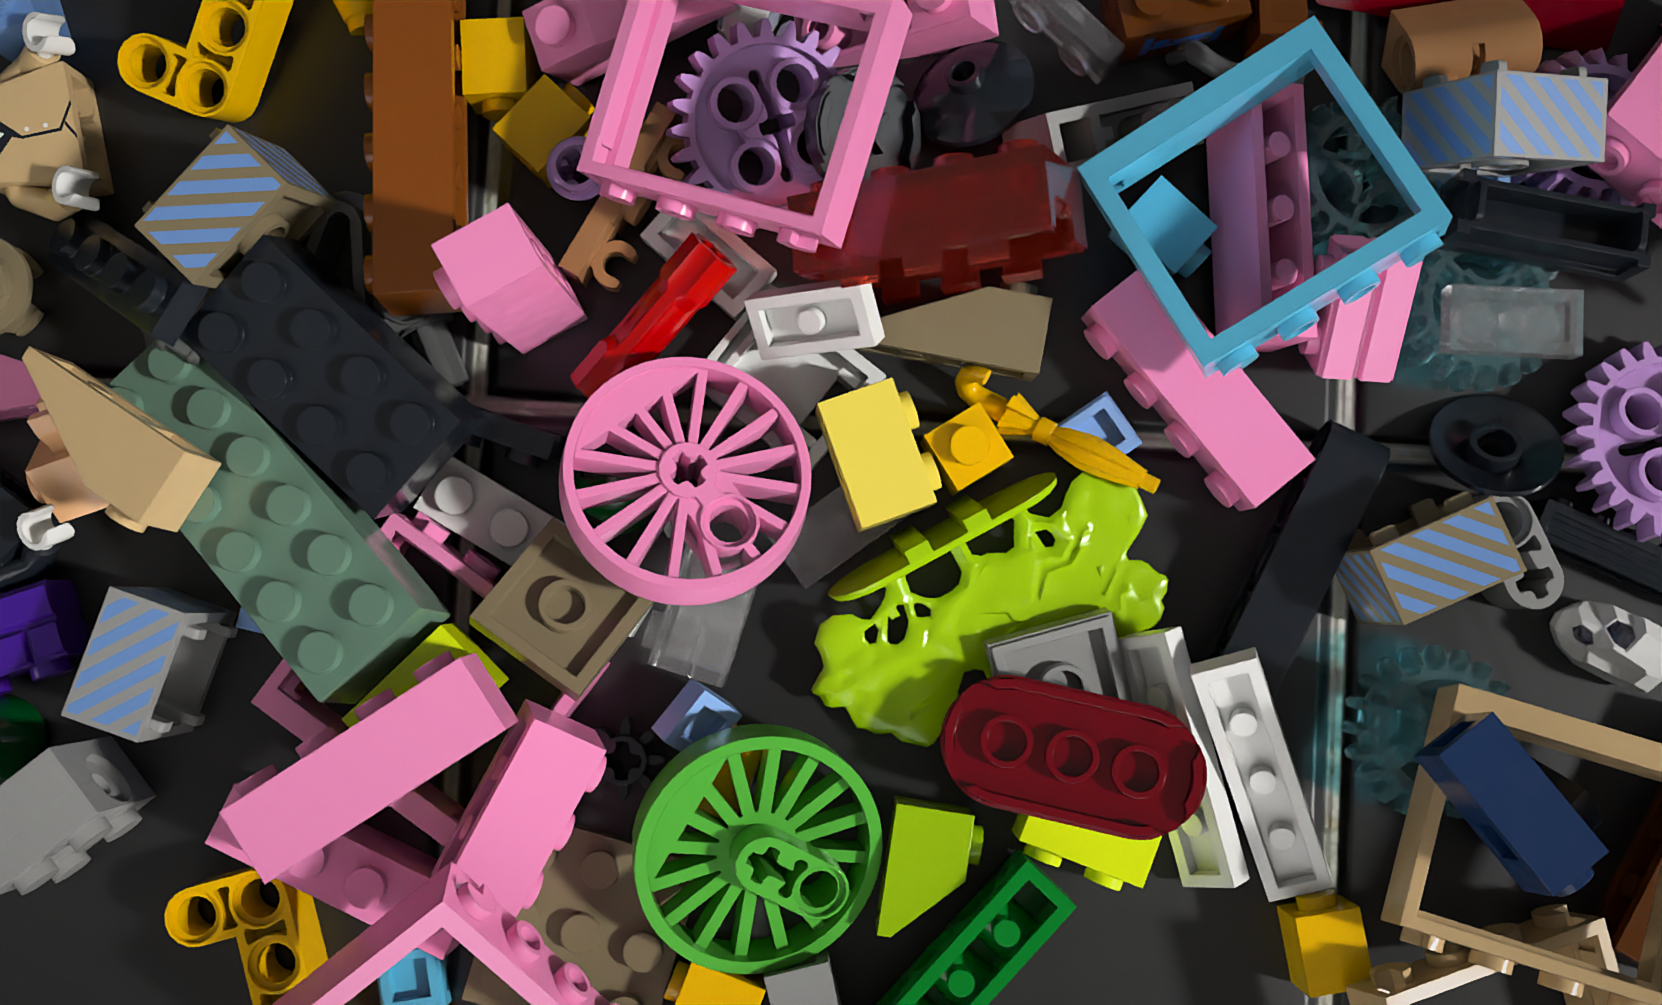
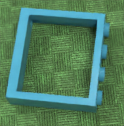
[1077,16,1453,378]

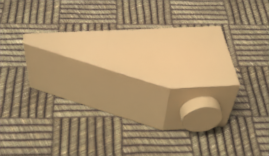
[22,346,222,533]

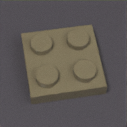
[469,517,654,702]

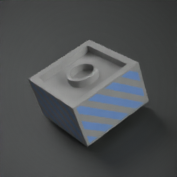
[1401,60,1608,178]
[61,586,239,743]

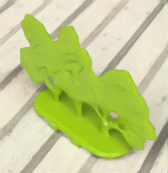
[811,471,1168,747]

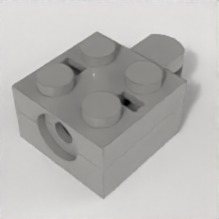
[0,736,157,895]

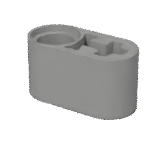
[1472,494,1564,609]

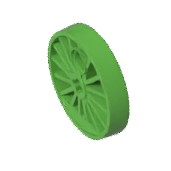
[631,724,882,974]

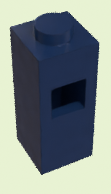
[1414,711,1609,897]

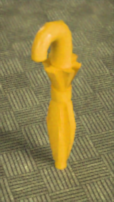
[955,365,1161,494]

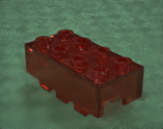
[787,139,1088,305]

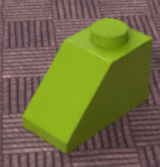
[875,795,984,938]

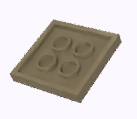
[462,823,694,1005]

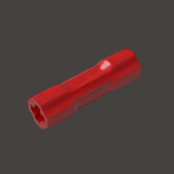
[570,232,737,399]

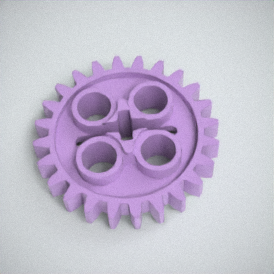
[665,18,852,229]
[1560,341,1662,542]

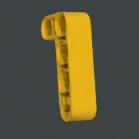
[117,0,294,123]
[164,866,328,1005]

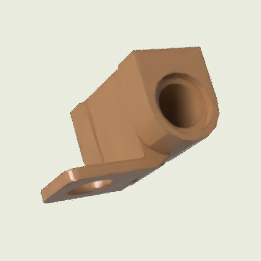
[1381,0,1543,94]

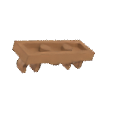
[558,101,686,292]

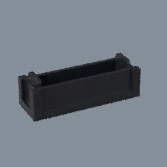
[1439,168,1657,282]

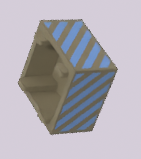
[134,124,339,289]
[1335,492,1527,626]

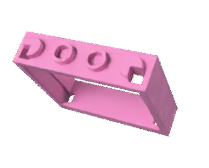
[577,0,913,253]
[251,511,610,847]
[272,861,620,1005]

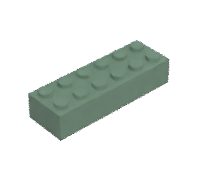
[107,336,452,704]

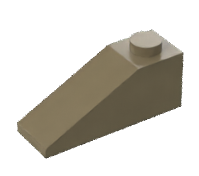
[854,281,1053,382]

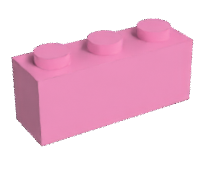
[431,699,607,918]

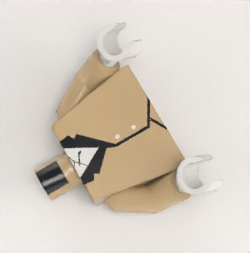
[0,12,114,221]

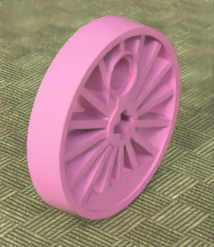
[559,357,812,606]

